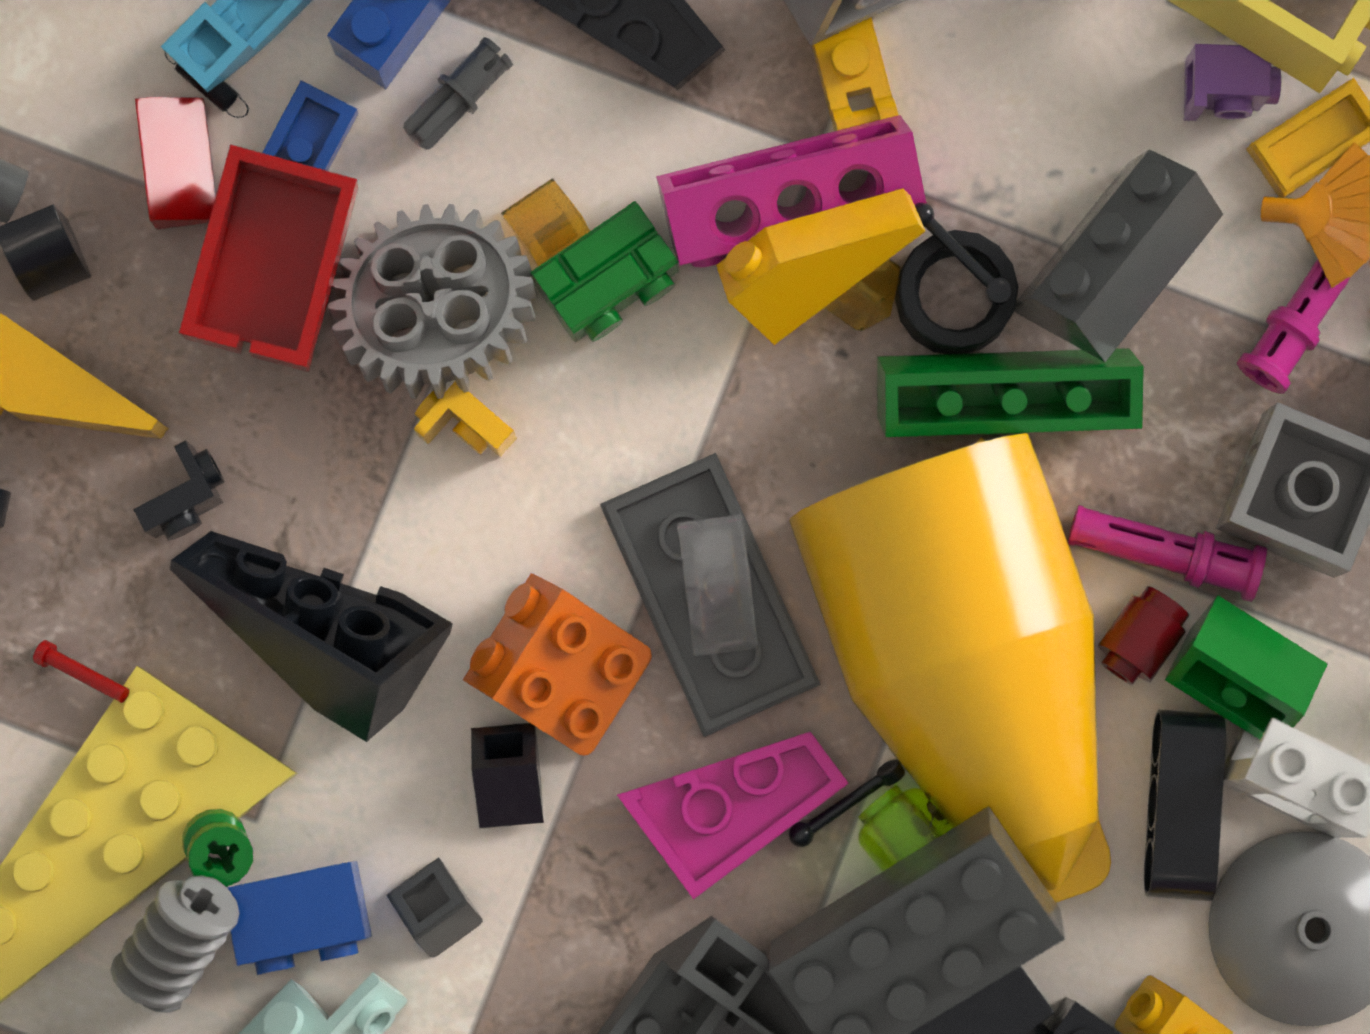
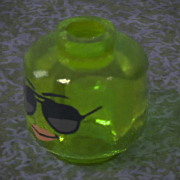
[858,785,953,872]

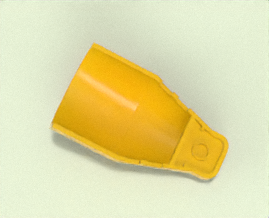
[789,433,1111,903]

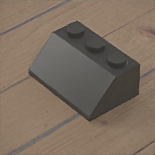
[1015,149,1224,362]

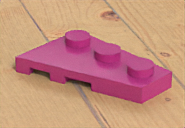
[617,732,849,899]

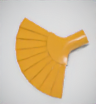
[1261,142,1370,288]

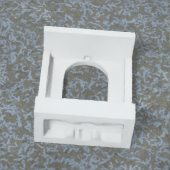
[1223,718,1370,838]

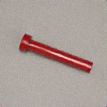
[33,640,129,703]

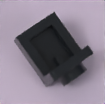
[133,440,225,541]

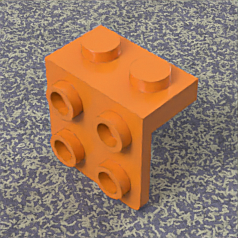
[463,573,652,756]

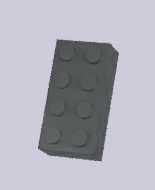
[768,806,1065,1034]

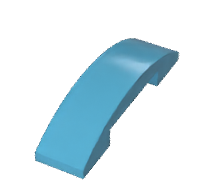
[161,0,312,92]

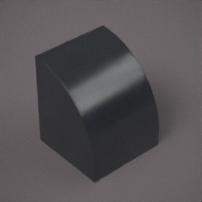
[0,204,92,301]
[471,723,544,828]

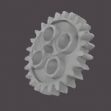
[328,204,537,399]

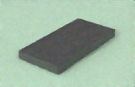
[600,453,821,737]

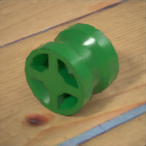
[182,809,253,887]

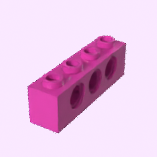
[656,115,926,267]

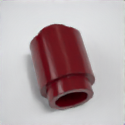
[1098,586,1190,685]

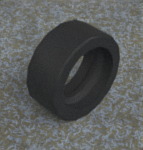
[895,230,1019,354]

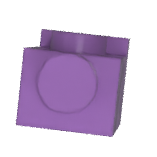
[1184,44,1281,121]

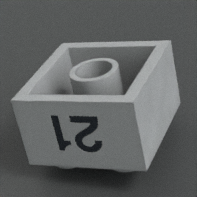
[1216,402,1370,578]

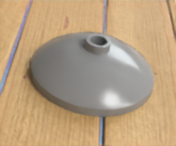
[1208,832,1370,1026]

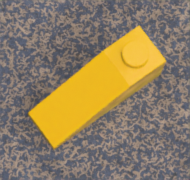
[716,188,926,345]
[0,313,168,439]

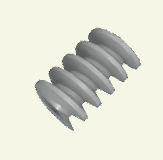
[110,875,240,1013]

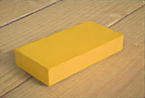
[1246,78,1370,198]

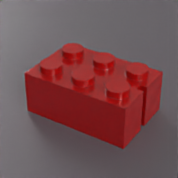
[179,144,358,372]

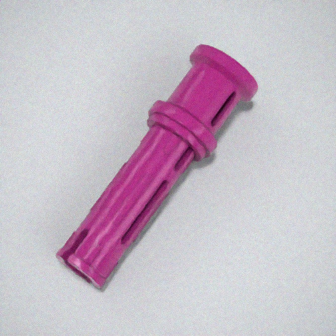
[1237,259,1352,394]
[1068,505,1267,602]

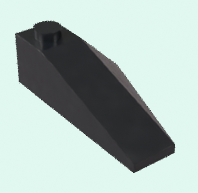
[170,531,453,742]

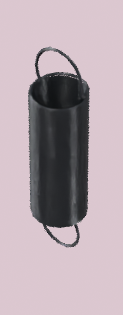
[165,52,249,118]

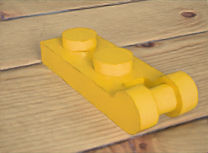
[812,17,898,131]

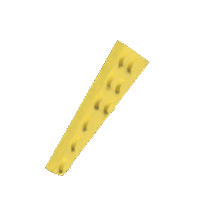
[0,666,298,1004]

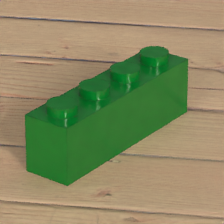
[877,348,1144,437]

